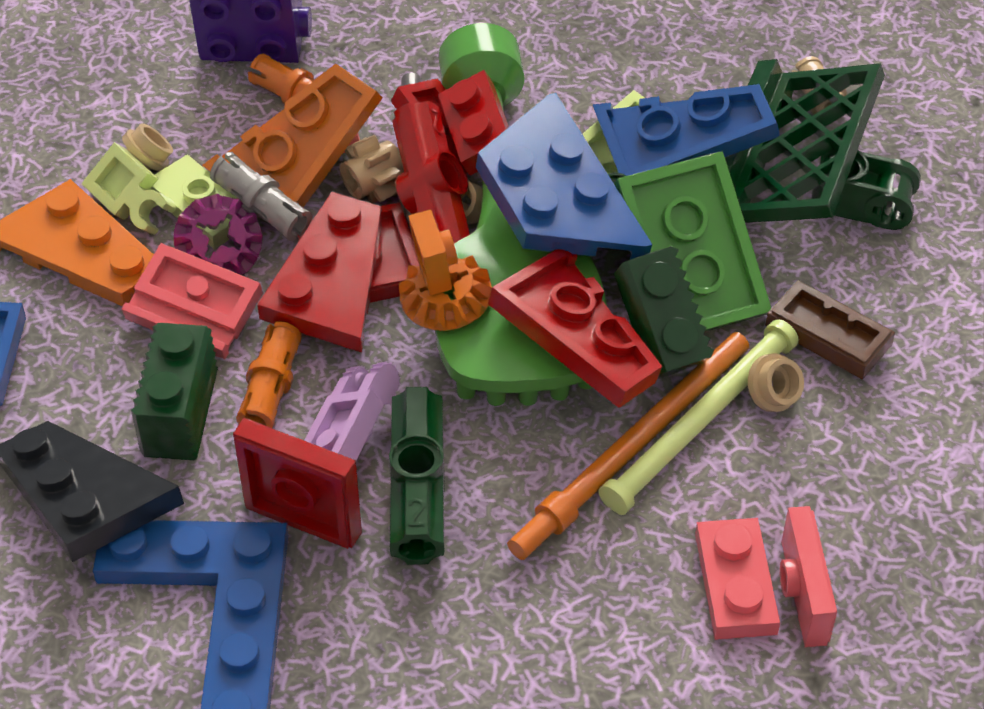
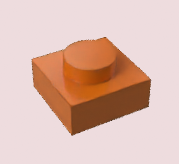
[408,209,458,296]

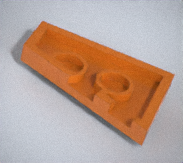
[202,64,383,208]
[0,179,154,307]

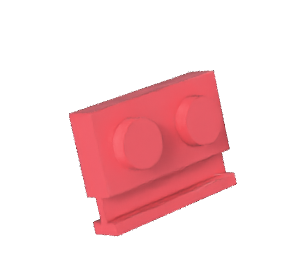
[122,243,263,359]

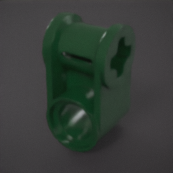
[812,149,921,230]

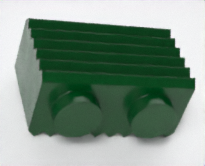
[613,246,715,379]
[131,323,218,461]

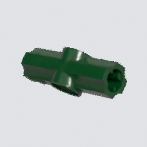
[389,387,445,565]

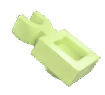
[81,142,176,235]

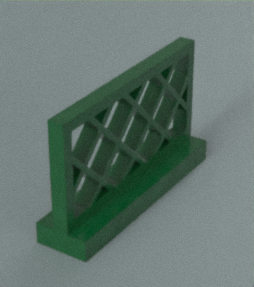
[725,59,885,223]

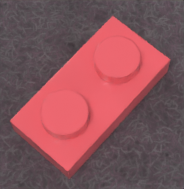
[695,518,780,640]

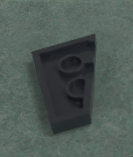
[0,421,184,562]

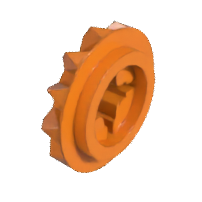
[399,255,492,331]

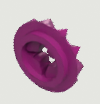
[173,193,263,275]

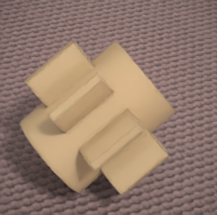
[340,135,404,204]

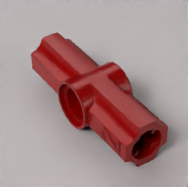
[392,101,470,243]

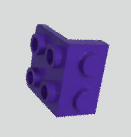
[189,0,312,63]

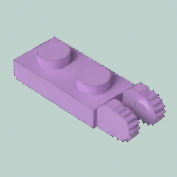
[304,361,401,460]

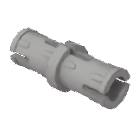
[210,152,312,241]

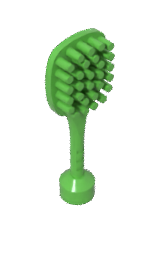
[435,23,607,406]

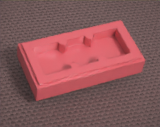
[780,506,837,647]

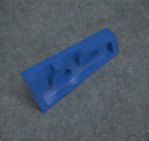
[593,84,780,176]

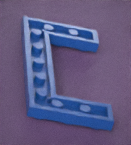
[93,520,289,709]

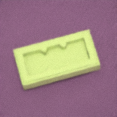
[150,154,238,249]

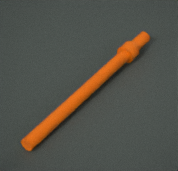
[507,332,749,560]

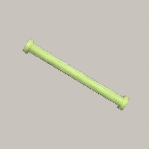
[599,319,799,515]

